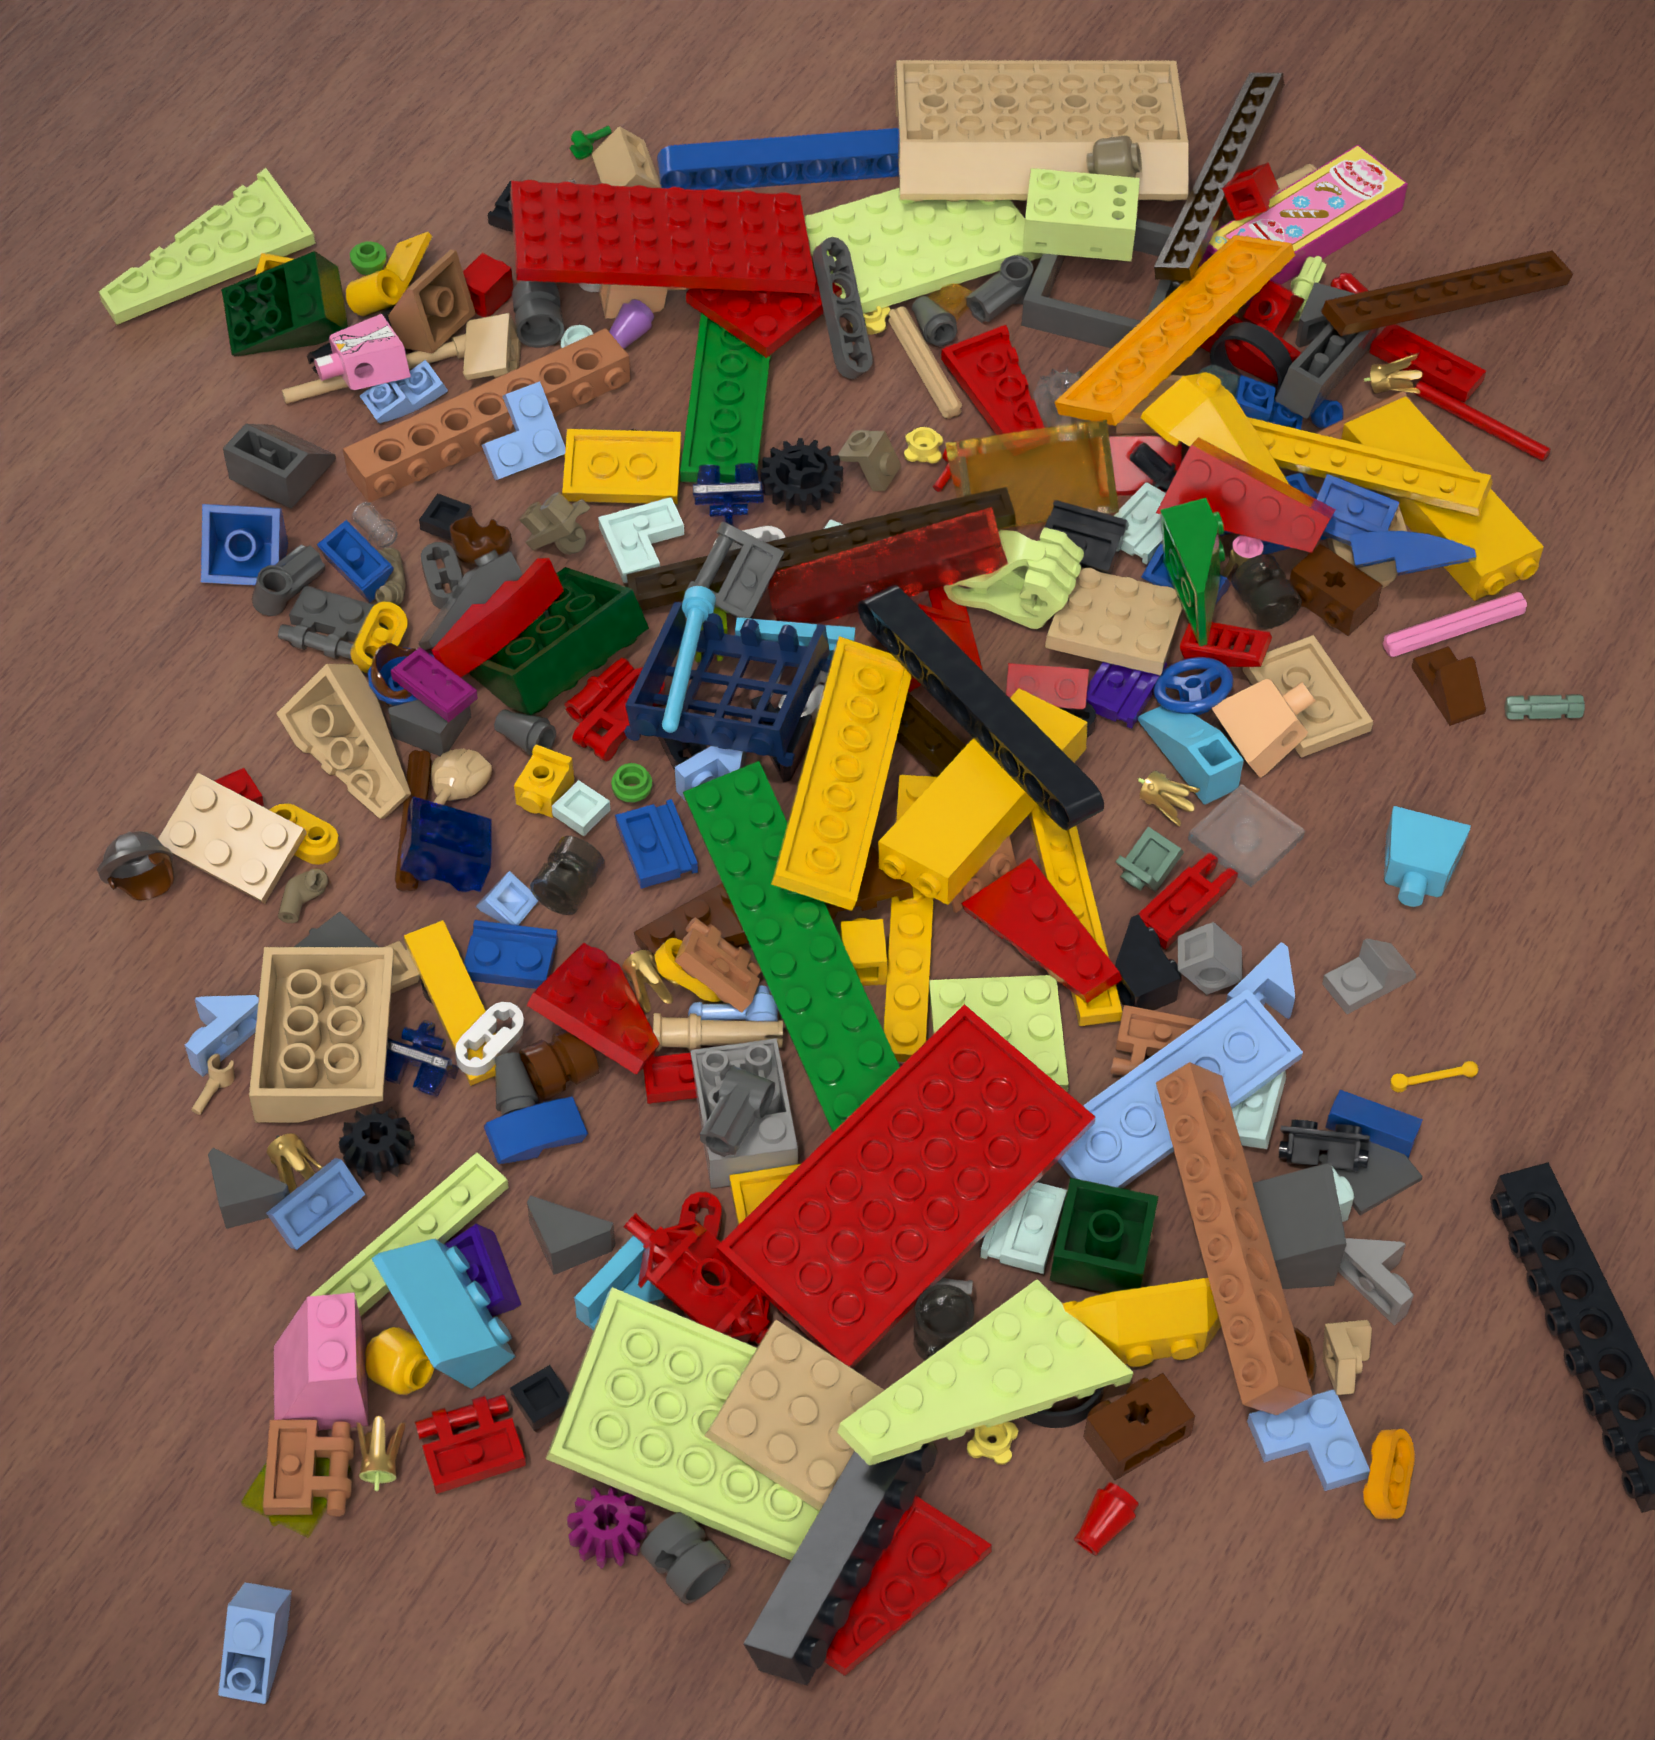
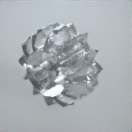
[1033,367,1090,431]

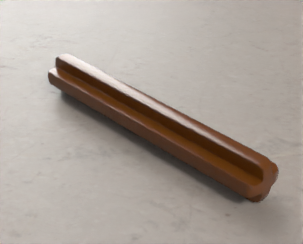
[395,750,432,891]

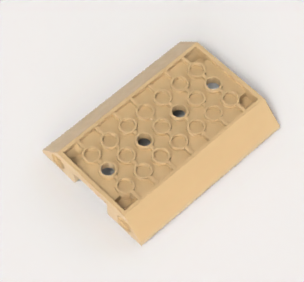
[894,60,1188,202]

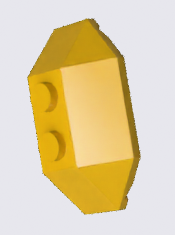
[1062,1278,1221,1367]

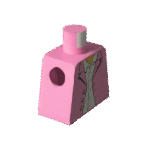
[314,314,411,390]

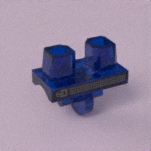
[693,463,764,526]
[385,1020,459,1097]

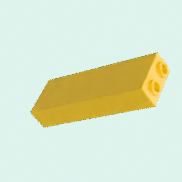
[1341,396,1544,601]
[878,688,1087,905]

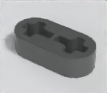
[421,542,463,609]

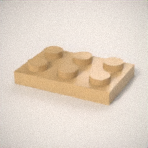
[1243,635,1373,758]
[158,773,307,904]

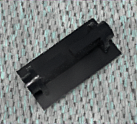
[1279,1119,1371,1171]

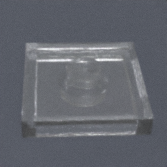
[1188,784,1305,887]

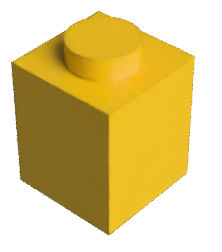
[840,918,887,986]

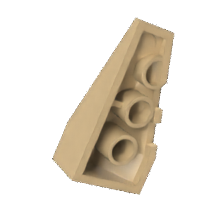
[276,664,411,819]

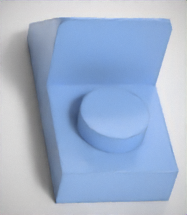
[675,746,747,802]
[1226,942,1295,1019]
[185,995,259,1077]

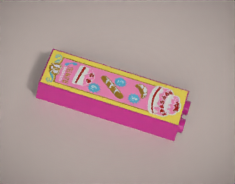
[1198,145,1408,306]

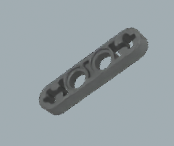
[813,237,873,379]

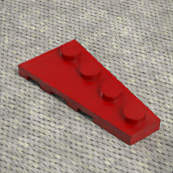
[941,324,1048,458]
[961,858,1123,1003]
[824,1495,992,1676]

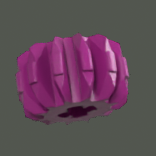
[567,1486,648,1569]

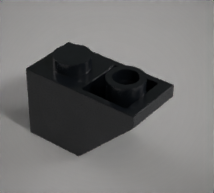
[1115,914,1182,1011]

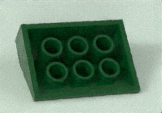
[469,567,649,715]

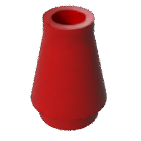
[1074,1482,1139,1556]

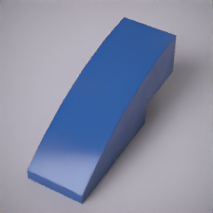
[1349,531,1476,576]

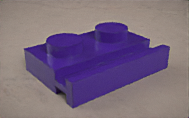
[1086,662,1167,729]

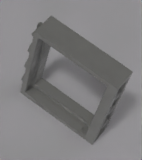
[1021,219,1183,348]

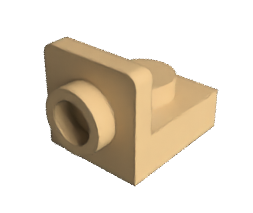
[1322,1320,1372,1395]

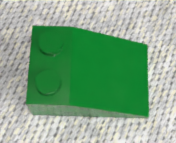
[1160,498,1225,647]

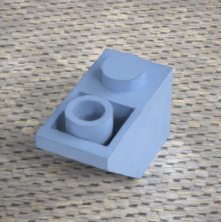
[218,1582,292,1704]

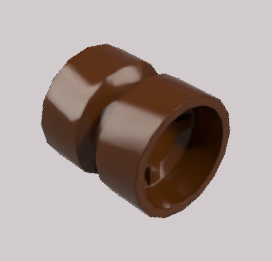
[519,1029,599,1101]

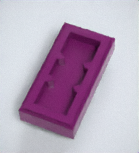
[391,647,478,723]

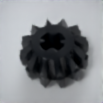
[339,1105,415,1182]

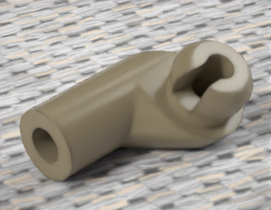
[278,868,328,923]

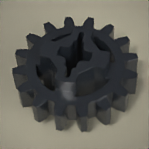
[761,438,843,513]

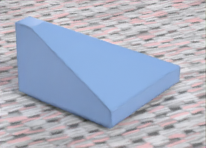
[475,871,540,925]

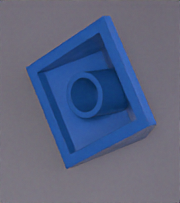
[201,504,289,585]

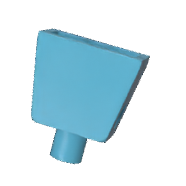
[1384,806,1471,907]

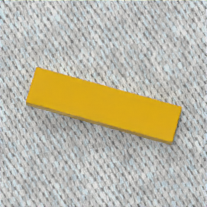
[404,920,496,1086]

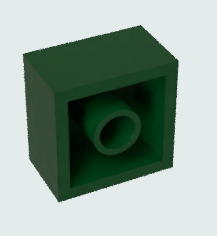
[1050,1178,1159,1293]

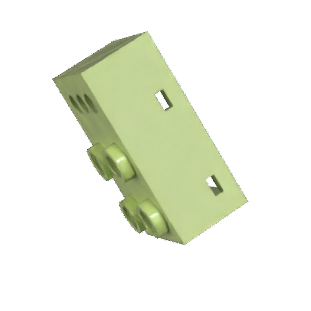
[1022,168,1140,261]

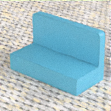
[574,1235,667,1331]

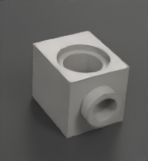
[1178,922,1242,995]

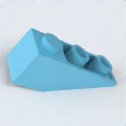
[1138,706,1244,805]

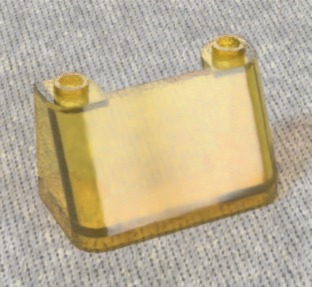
[946,420,1119,529]

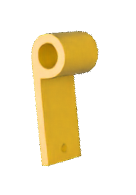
[346,232,433,316]

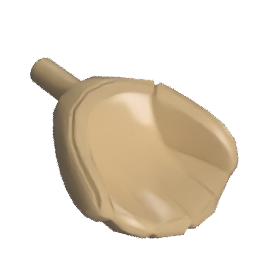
[431,748,492,811]

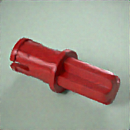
[564,658,634,723]

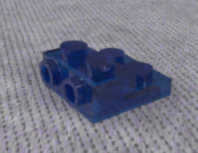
[400,797,492,892]

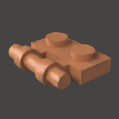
[675,917,761,1013]
[1111,1005,1202,1076]
[263,1420,355,1516]

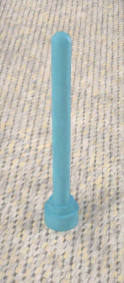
[662,586,716,733]

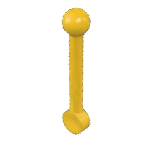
[1390,1061,1479,1092]

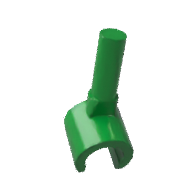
[570,126,612,159]

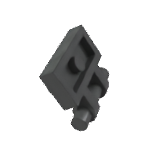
[278,586,374,659]

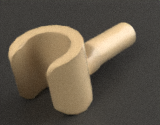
[191,1054,235,1115]

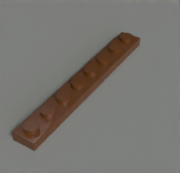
[1321,250,1574,336]

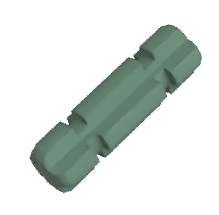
[1504,694,1585,720]

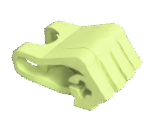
[944,527,1084,629]

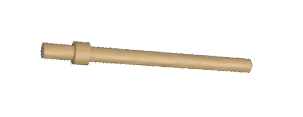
[282,334,466,404]

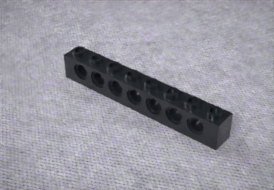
[1490,1162,1655,1513]

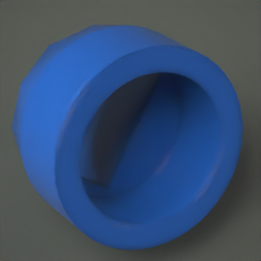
[1310,399,1344,429]

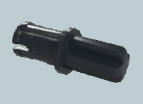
[1129,443,1177,492]

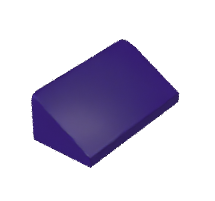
[445,1224,521,1317]

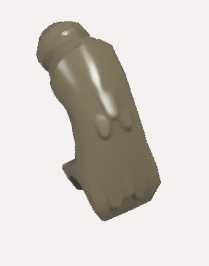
[375,547,406,605]

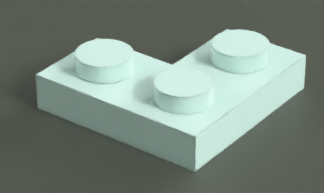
[598,497,684,583]

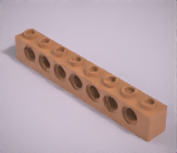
[343,328,630,503]
[1156,1062,1313,1416]

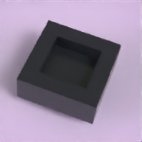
[419,493,473,541]
[510,1365,569,1431]

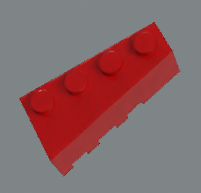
[1156,437,1336,553]

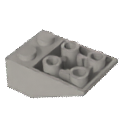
[691,1038,798,1188]

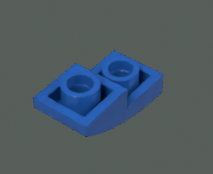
[1235,375,1303,430]
[484,1096,588,1165]

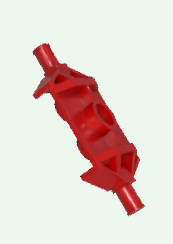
[623,1213,770,1345]

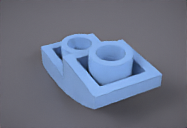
[360,360,448,423]

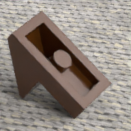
[1411,646,1486,726]

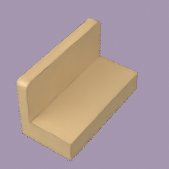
[592,126,661,188]
[463,313,521,380]

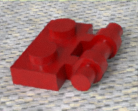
[415,1394,526,1494]

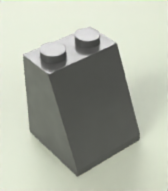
[1253,1164,1346,1289]

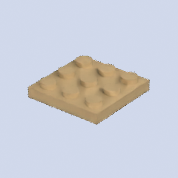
[1045,567,1183,675]
[705,1320,884,1511]

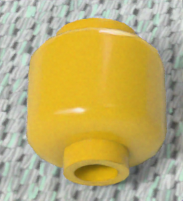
[365,1327,434,1395]

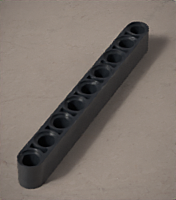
[857,584,1105,831]

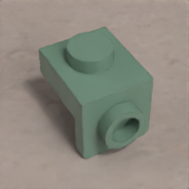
[1116,827,1184,893]

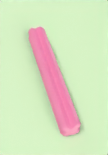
[1383,592,1527,657]

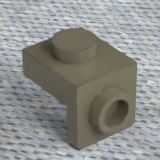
[838,430,901,491]

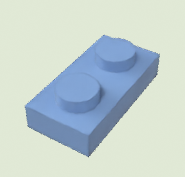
[266,1158,366,1250]

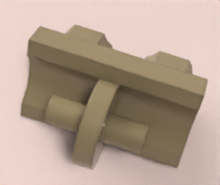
[520,492,590,555]

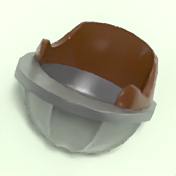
[97,831,174,900]

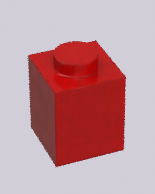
[463,252,514,318]

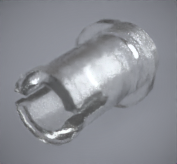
[352,502,398,548]

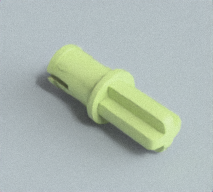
[1290,256,1326,321]

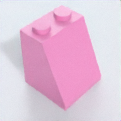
[274,1293,369,1430]

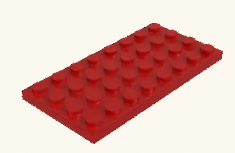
[510,180,816,294]
[716,1004,1096,1369]

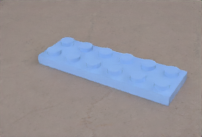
[1058,988,1303,1188]

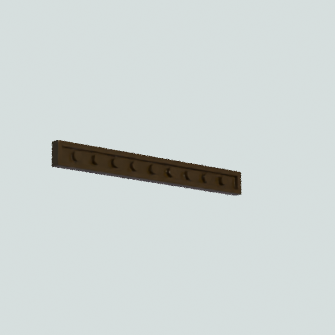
[1154,73,1284,282]
[626,487,1016,611]

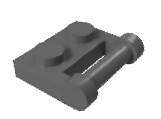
[685,522,785,619]

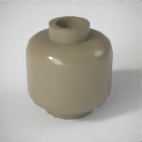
[1087,135,1142,177]

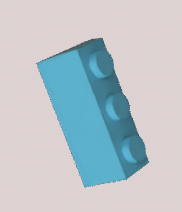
[371,1239,516,1389]

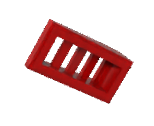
[1180,622,1272,667]

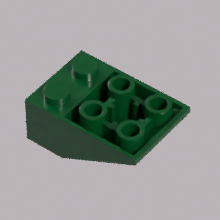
[221,251,348,356]

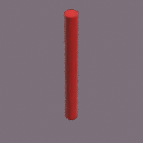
[1413,381,1551,462]

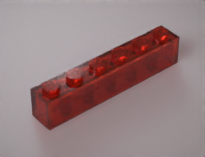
[768,507,1008,624]

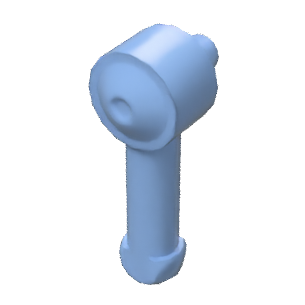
[688,985,778,1021]

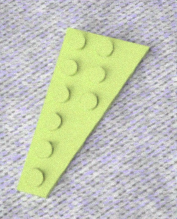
[99,168,315,325]
[837,1279,1134,1466]

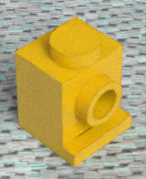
[514,744,575,818]

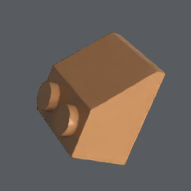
[388,249,476,354]

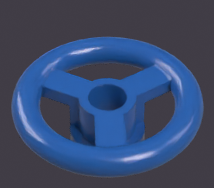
[1154,657,1233,715]

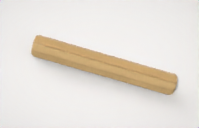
[888,306,962,419]

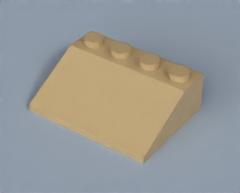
[249,947,394,1123]

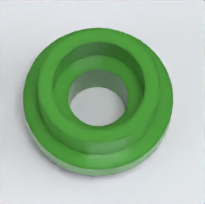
[350,242,387,275]
[611,763,652,802]

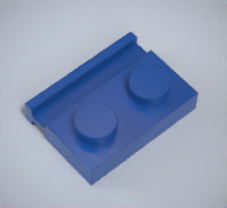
[1317,474,1400,547]
[615,799,698,888]
[464,920,558,989]

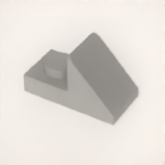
[1322,938,1416,1014]
[1338,1238,1414,1326]

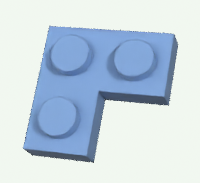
[482,382,566,480]
[1247,1390,1370,1491]

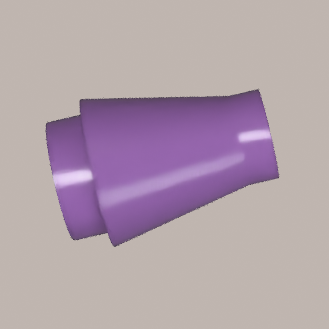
[609,299,654,349]

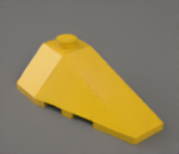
[1140,372,1290,485]

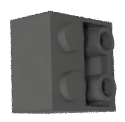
[223,424,336,509]

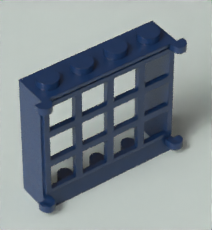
[624,602,831,767]

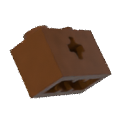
[1287,543,1383,636]
[1083,1373,1195,1481]

